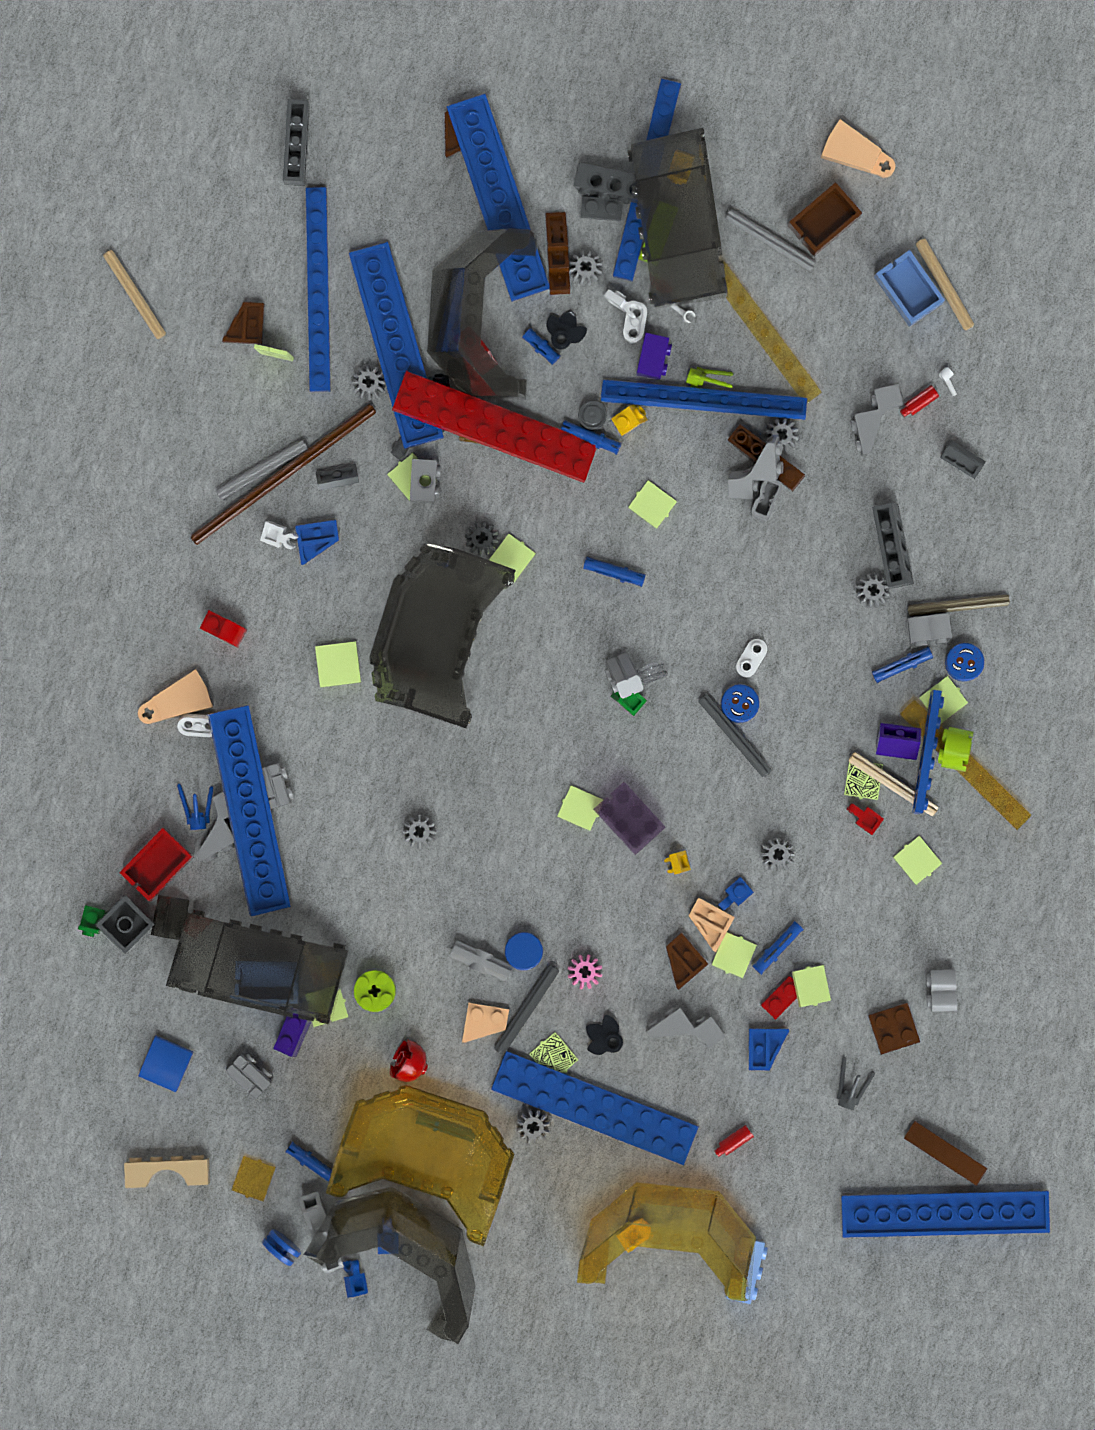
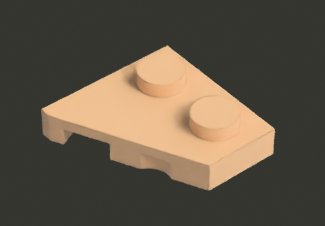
[689,898,735,952]
[462,1003,509,1043]

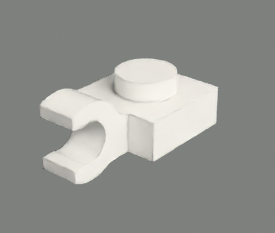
[604,289,642,318]

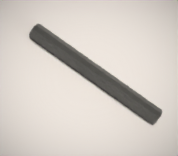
[698,694,772,778]
[494,965,559,1055]

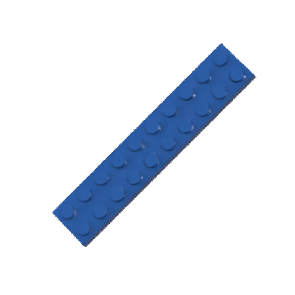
[446,94,549,302]
[349,242,444,449]
[207,705,291,916]
[491,1051,699,1165]
[841,1191,1050,1238]

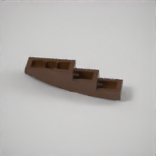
[545,212,570,295]
[904,1121,988,1186]

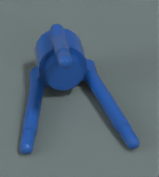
[177,784,214,830]

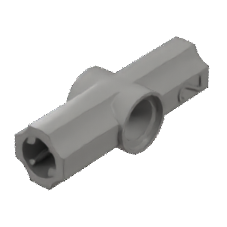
[450,941,513,982]

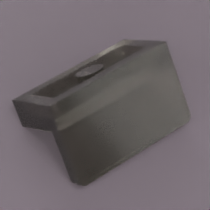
[151,894,190,940]

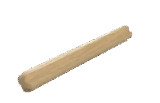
[916,238,974,330]
[103,250,166,339]
[848,752,938,816]

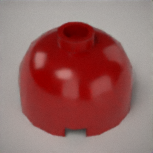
[390,1039,428,1082]

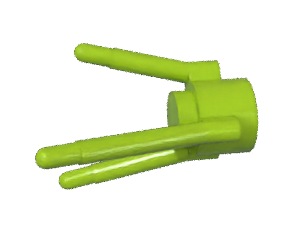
[686,367,733,389]

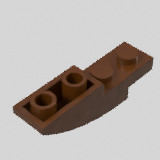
[728,424,805,492]

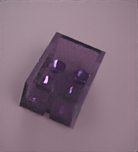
[593,782,666,856]

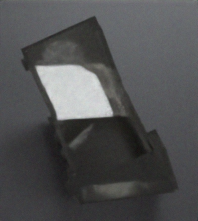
[627,128,728,309]
[427,228,537,400]
[369,543,516,729]
[166,909,349,1024]
[303,1186,476,1344]

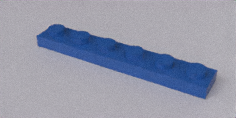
[912,690,944,815]

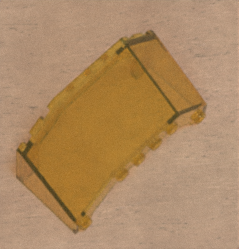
[326,1085,515,1246]
[577,1182,756,1301]

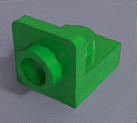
[610,692,647,716]
[78,905,106,937]

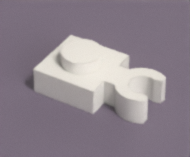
[260,521,298,549]

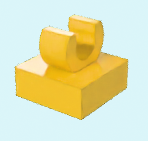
[664,850,691,875]

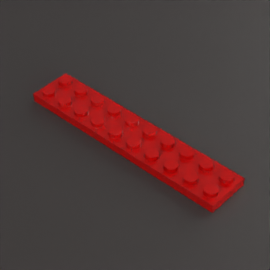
[392,371,597,483]

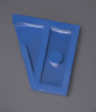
[295,520,339,565]

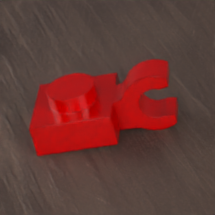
[846,803,884,835]

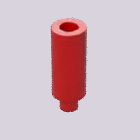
[900,385,939,417]
[714,1125,754,1157]

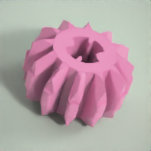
[568,954,602,989]

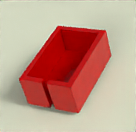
[119,828,194,901]

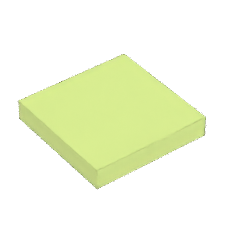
[315,641,361,688]

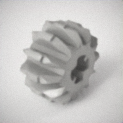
[569,250,603,285]
[351,365,386,401]
[764,418,799,453]
[855,573,890,608]
[402,814,437,850]
[760,837,796,872]
[516,1109,551,1144]

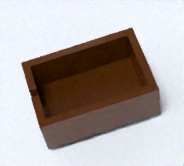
[788,182,862,257]

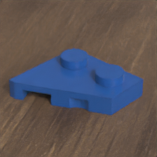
[749,1029,789,1071]

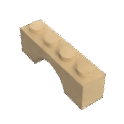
[124,1155,210,1188]

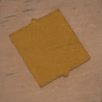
[232,1156,276,1202]

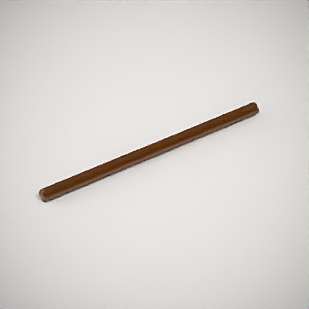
[191,404,376,545]

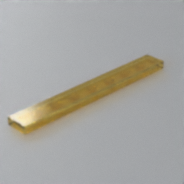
[708,262,822,404]
[899,700,1032,830]

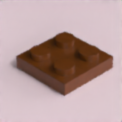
[868,1003,920,1055]

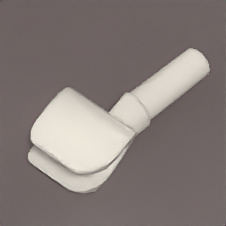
[669,301,696,323]
[939,367,957,396]

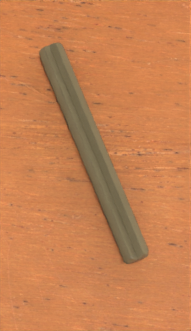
[908,594,1010,616]

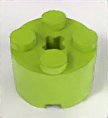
[938,727,974,772]
[354,970,396,1012]

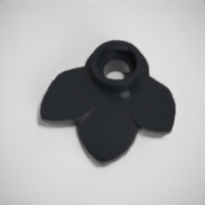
[546,311,587,350]
[586,1015,623,1055]

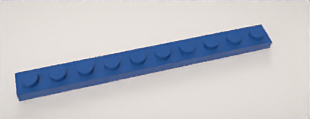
[613,79,681,282]
[306,187,331,392]
[601,380,807,420]

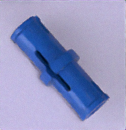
[522,328,561,365]

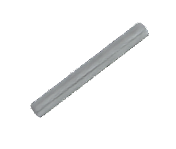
[726,209,816,270]
[216,440,308,499]

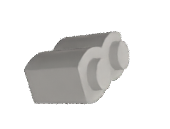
[751,481,782,523]
[907,613,952,647]
[926,969,957,1012]

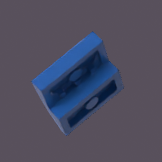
[138,1035,193,1092]

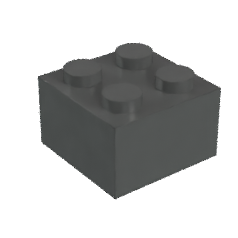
[94,895,155,954]

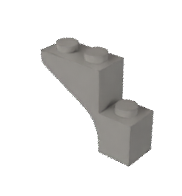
[850,384,903,457]
[728,435,783,499]
[197,792,235,863]
[646,1007,726,1048]
[298,1191,344,1274]

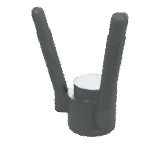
[836,1057,875,1110]

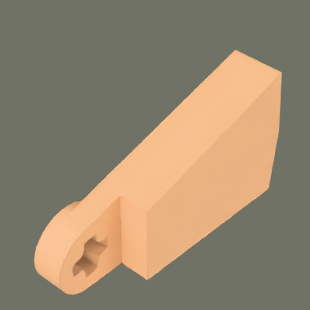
[821,119,895,178]
[138,669,213,724]

